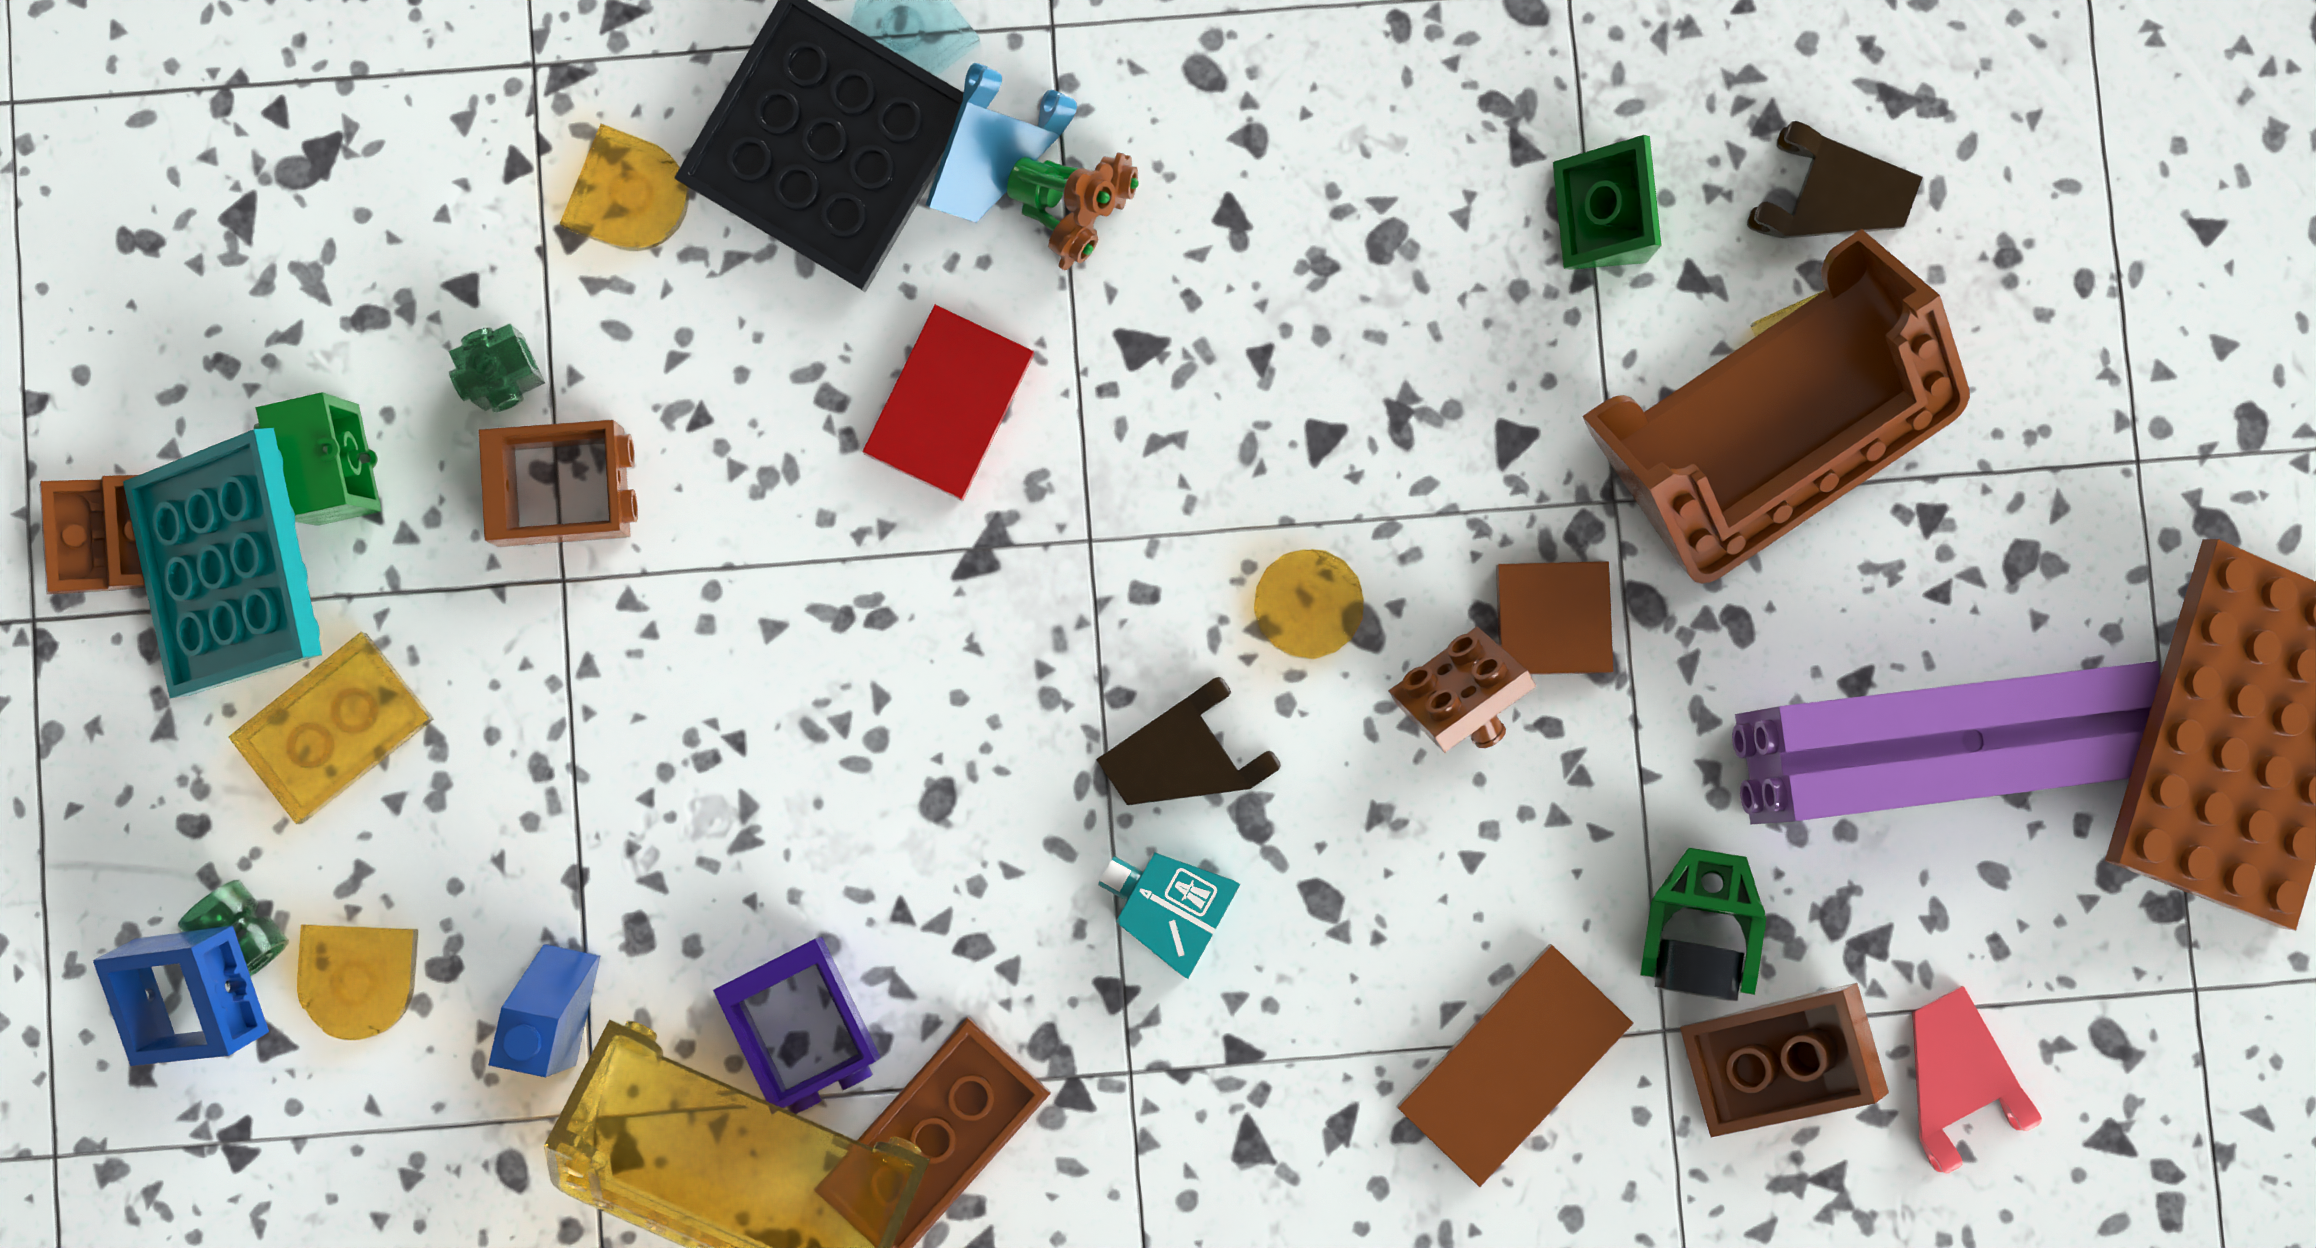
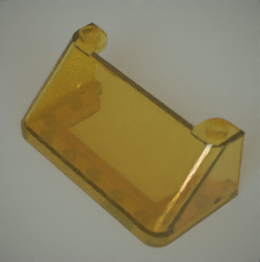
[544,1019,930,1248]

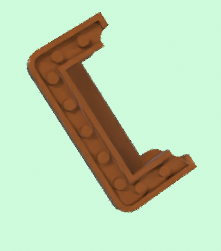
[1582,228,1970,584]

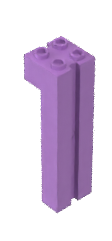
[1732,661,2161,825]

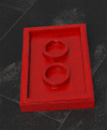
[862,304,1035,501]

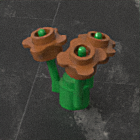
[1007,152,1139,271]

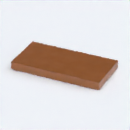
[1396,944,1634,1187]
[815,1017,1051,1248]

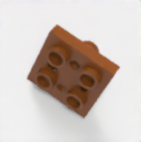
[1388,626,1537,753]

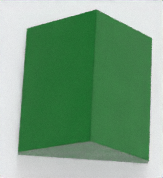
[1553,135,1662,270]

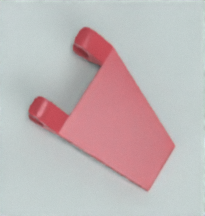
[1912,986,2042,1173]

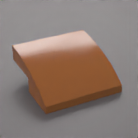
[39,475,146,595]

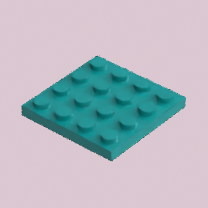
[123,428,322,699]

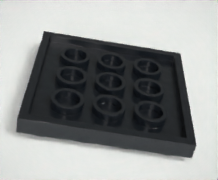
[674,0,964,292]

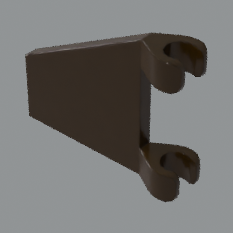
[1747,121,1923,238]
[1096,677,1281,805]

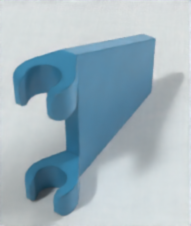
[925,63,1077,223]

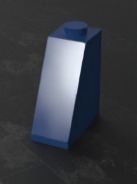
[488,944,601,1078]

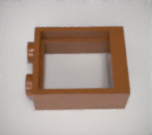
[479,420,638,547]

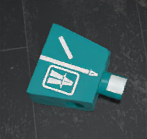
[1098,852,1241,979]

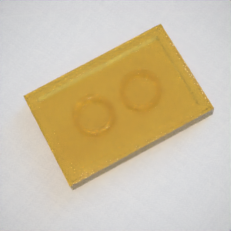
[228,632,434,824]

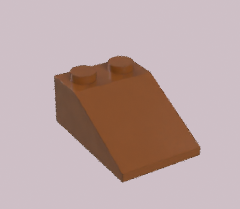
[1680,983,1889,1138]

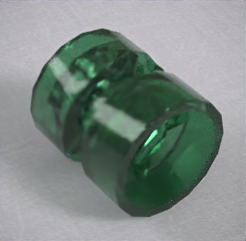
[178,880,289,988]

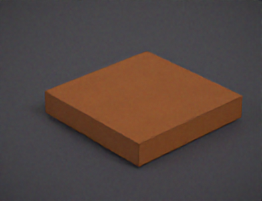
[1496,561,1614,675]

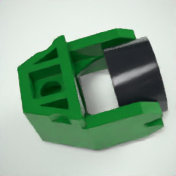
[1640,848,1766,1001]

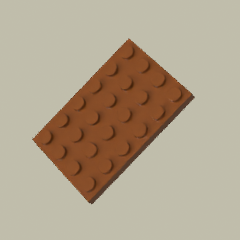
[2104,539,2316,931]

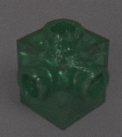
[448,323,545,412]

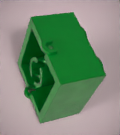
[253,392,382,526]

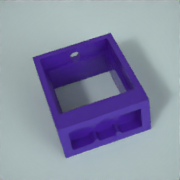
[713,937,881,1116]

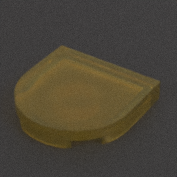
[560,123,689,251]
[297,924,418,1040]

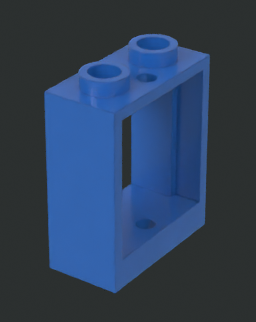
[93,926,269,1066]

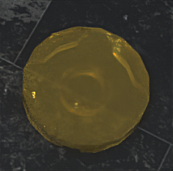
[1253,549,1364,660]

